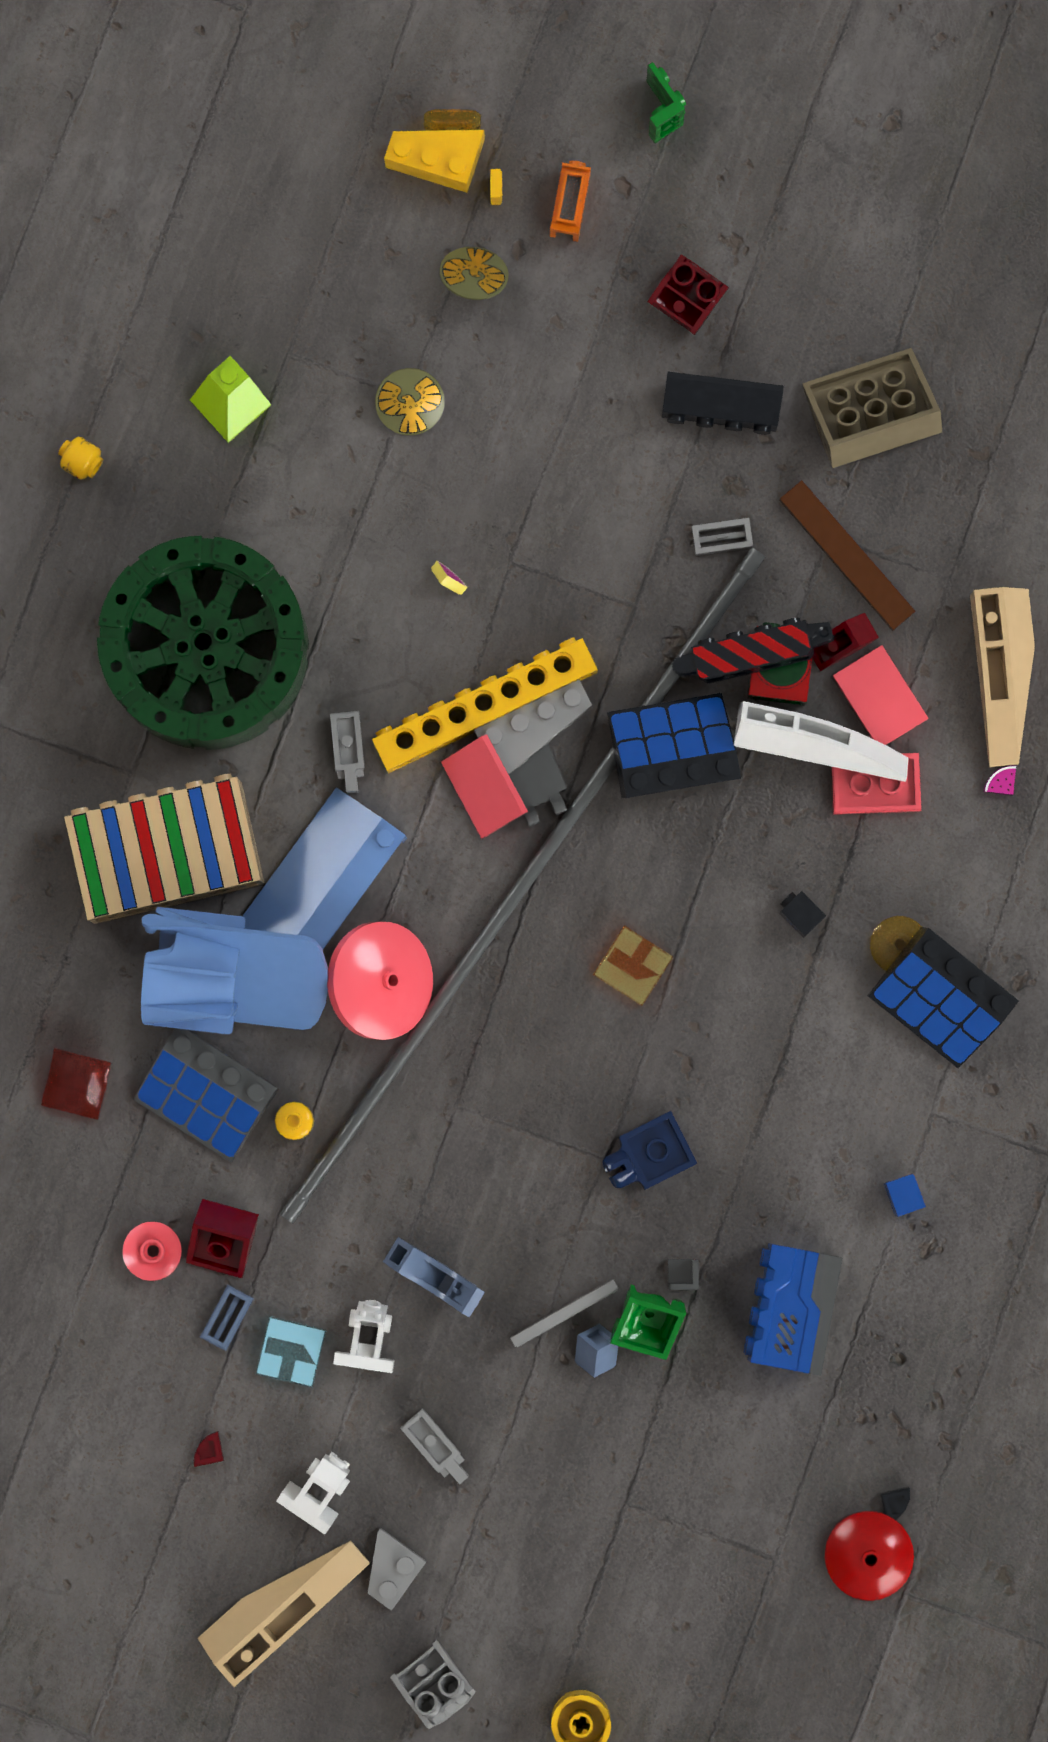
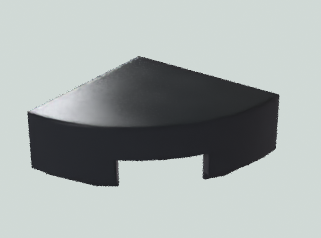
[880,1486,910,1520]

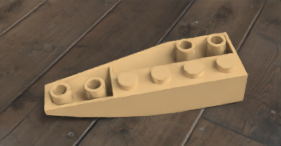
[970,587,1035,768]
[198,1540,370,1687]

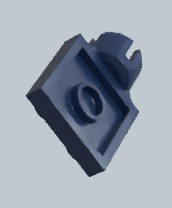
[603,1111,697,1190]

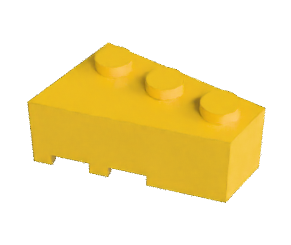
[384,130,485,193]

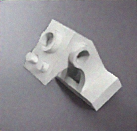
[333,1300,395,1373]
[276,1452,350,1534]

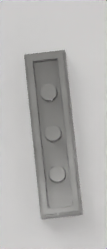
[510,1279,618,1347]

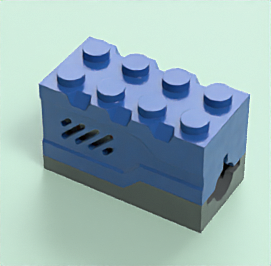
[743,1243,843,1376]

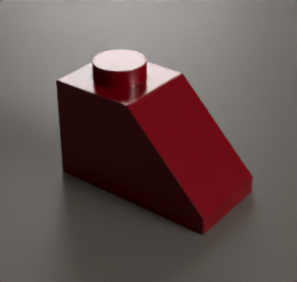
[812,613,879,671]

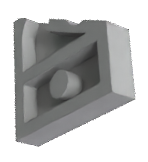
[368,1527,426,1611]

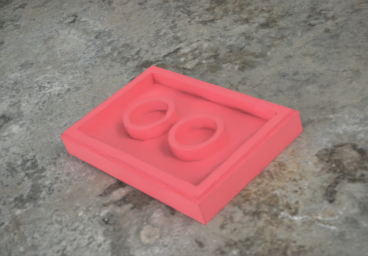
[832,645,929,745]
[441,734,528,839]
[831,753,921,815]

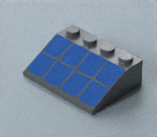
[133,1028,279,1163]

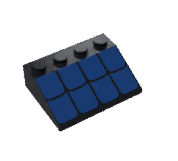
[607,693,741,798]
[867,927,1019,1069]

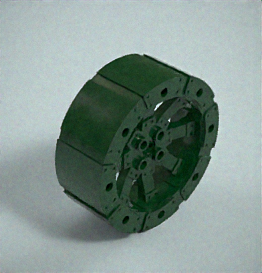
[97,536,309,750]

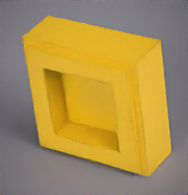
[490,169,502,205]

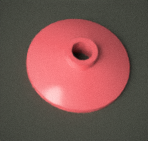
[123,1222,182,1281]

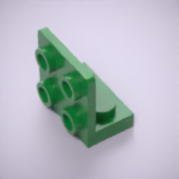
[646,62,686,144]

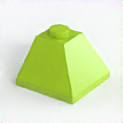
[190,356,271,443]

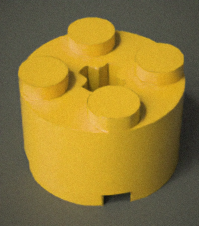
[551,1690,611,1742]

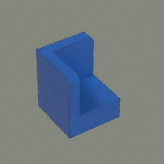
[883,1174,926,1217]

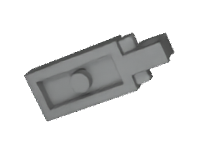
[330,711,365,794]
[400,1408,469,1485]

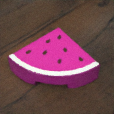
[983,766,1016,796]

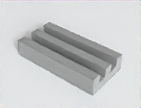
[691,518,753,556]

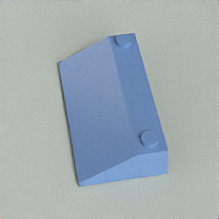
[242,787,407,949]

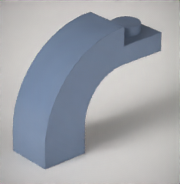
[383,1237,485,1317]

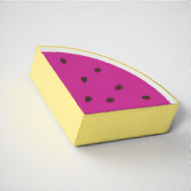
[431,561,468,595]

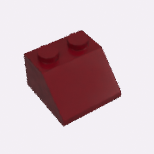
[186,1199,259,1278]

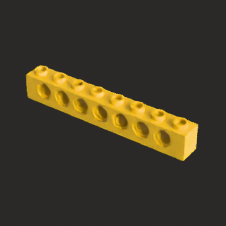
[372,637,598,774]

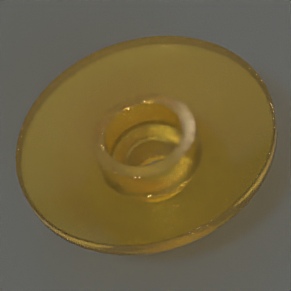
[870,916,922,971]

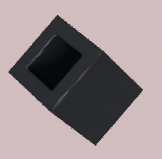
[779,891,826,938]

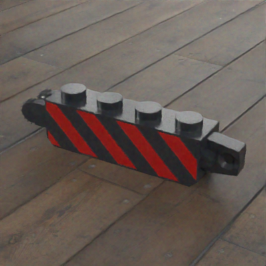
[672,617,834,684]

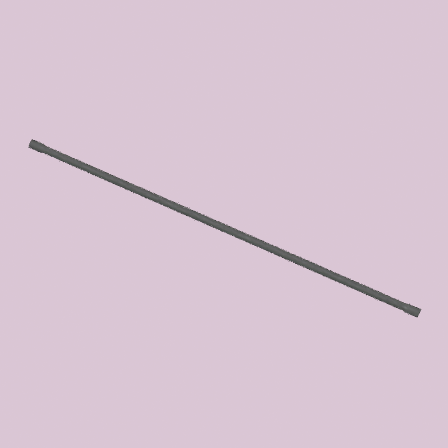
[279,548,765,1224]

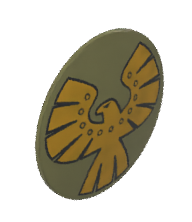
[440,247,509,300]
[375,368,445,435]

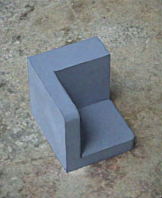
[575,1324,618,1378]

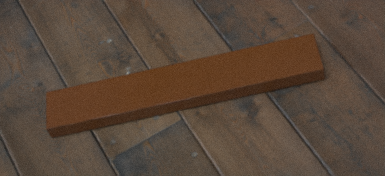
[779,480,915,631]

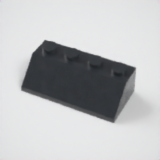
[662,371,784,435]

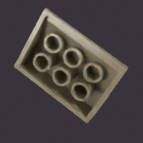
[802,348,942,468]

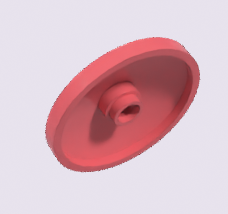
[327,922,433,1040]

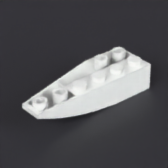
[734,701,909,782]

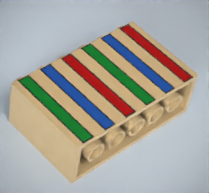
[64,774,265,924]

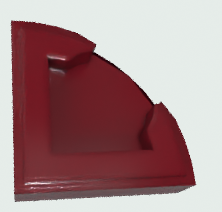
[194,1431,224,1467]

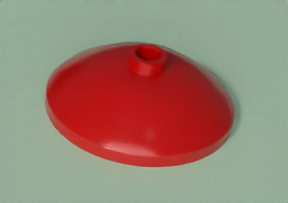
[825,1511,914,1601]

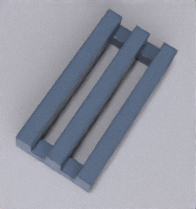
[200,1284,254,1351]

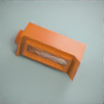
[550,161,591,242]

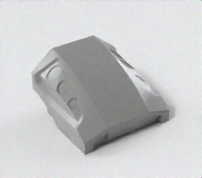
[390,1640,476,1729]

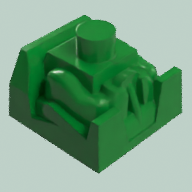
[610,1284,686,1360]

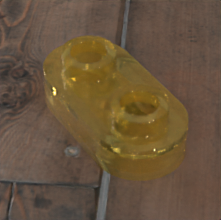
[424,109,481,131]

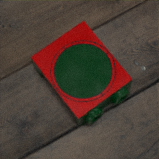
[747,622,812,706]

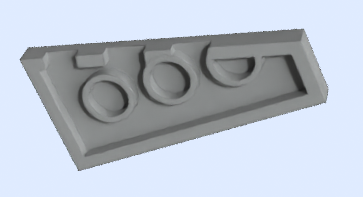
[474,679,592,775]

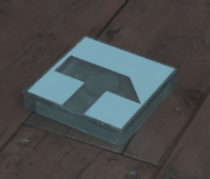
[255,1316,327,1388]

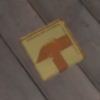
[593,925,673,1006]

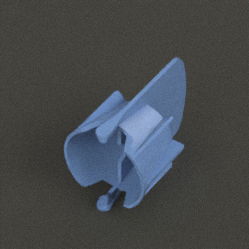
[141,907,328,1034]

